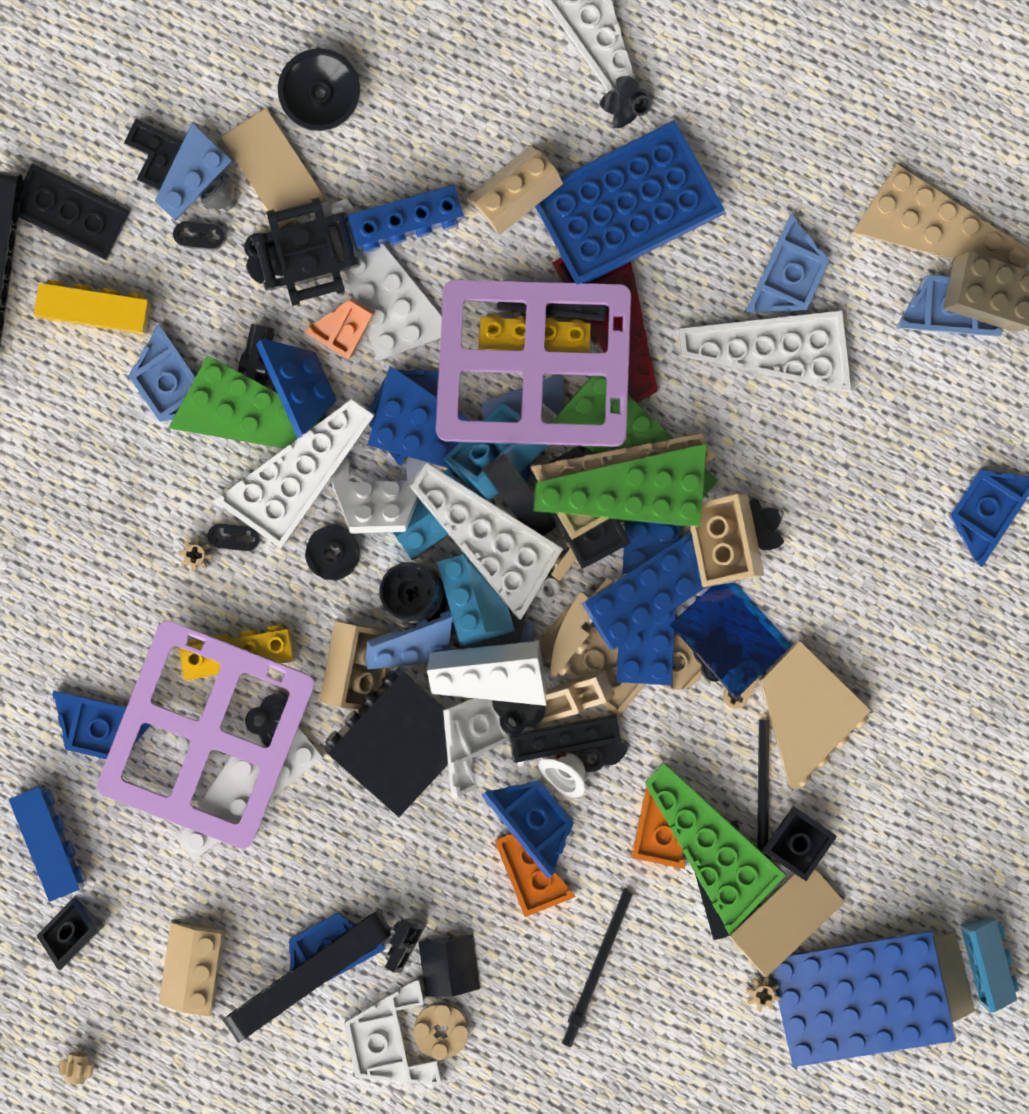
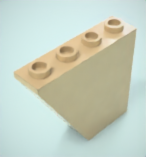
[759,641,871,789]

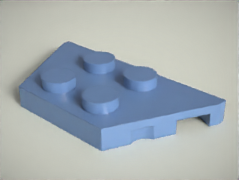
[746,215,830,313]
[897,275,1002,337]
[128,324,196,422]

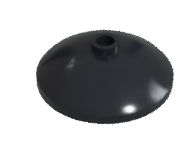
[278,48,360,131]

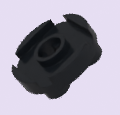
[305,526,360,580]

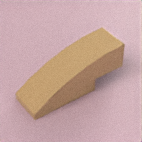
[530,670,615,725]

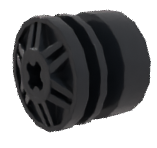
[379,562,447,626]

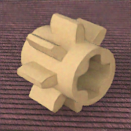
[178,538,214,572]
[746,977,780,1012]
[58,1052,94,1084]

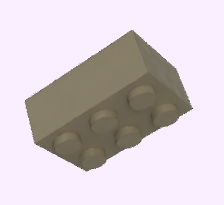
[943,251,1029,332]

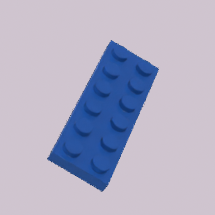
[616,520,680,686]
[581,531,706,650]

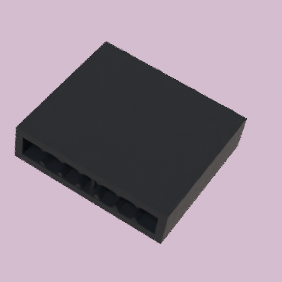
[324,667,448,817]

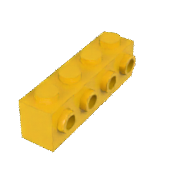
[34,280,152,335]
[478,315,591,353]
[179,624,295,681]

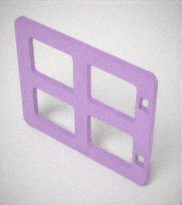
[436,280,631,447]
[97,620,314,849]

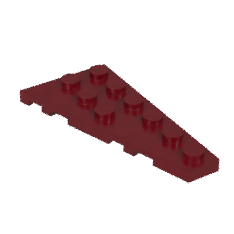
[552,258,658,403]

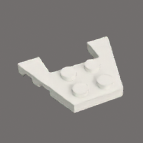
[330,457,432,533]
[443,698,538,798]
[344,978,442,1086]

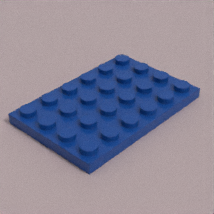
[535,120,725,285]
[772,930,957,1067]

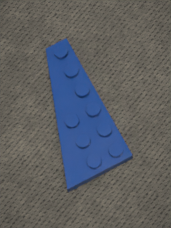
[367,366,533,484]

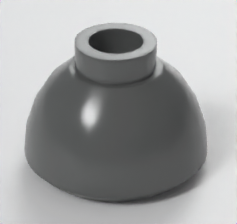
[201,174,237,212]

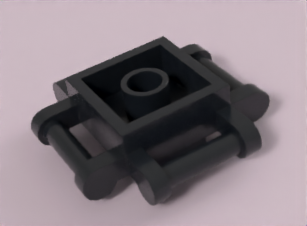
[251,197,361,306]

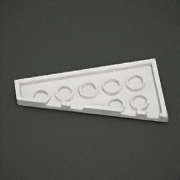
[543,0,635,92]
[322,199,442,362]
[678,311,852,393]
[214,399,376,548]
[410,462,563,620]
[177,693,323,860]

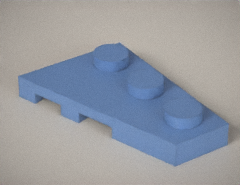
[155,123,233,221]
[482,374,564,420]
[365,611,453,669]

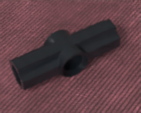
[238,324,275,385]

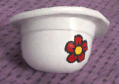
[539,752,585,798]

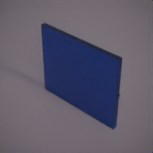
[669,582,792,699]

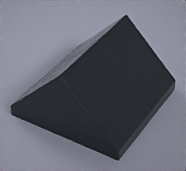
[762,806,837,881]
[36,896,105,971]
[418,934,480,997]

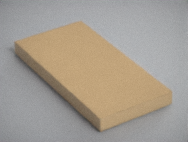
[221,108,326,229]
[539,605,645,717]
[728,869,845,977]

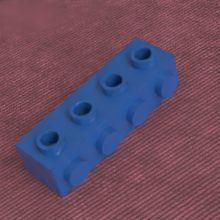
[348,185,464,253]
[8,785,86,902]

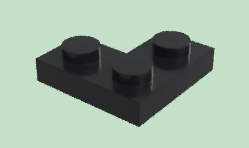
[124,118,183,191]
[384,918,427,973]

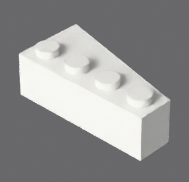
[427,641,547,705]

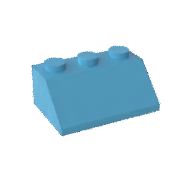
[444,403,547,502]
[393,469,459,560]
[437,554,515,646]
[960,916,1019,1013]

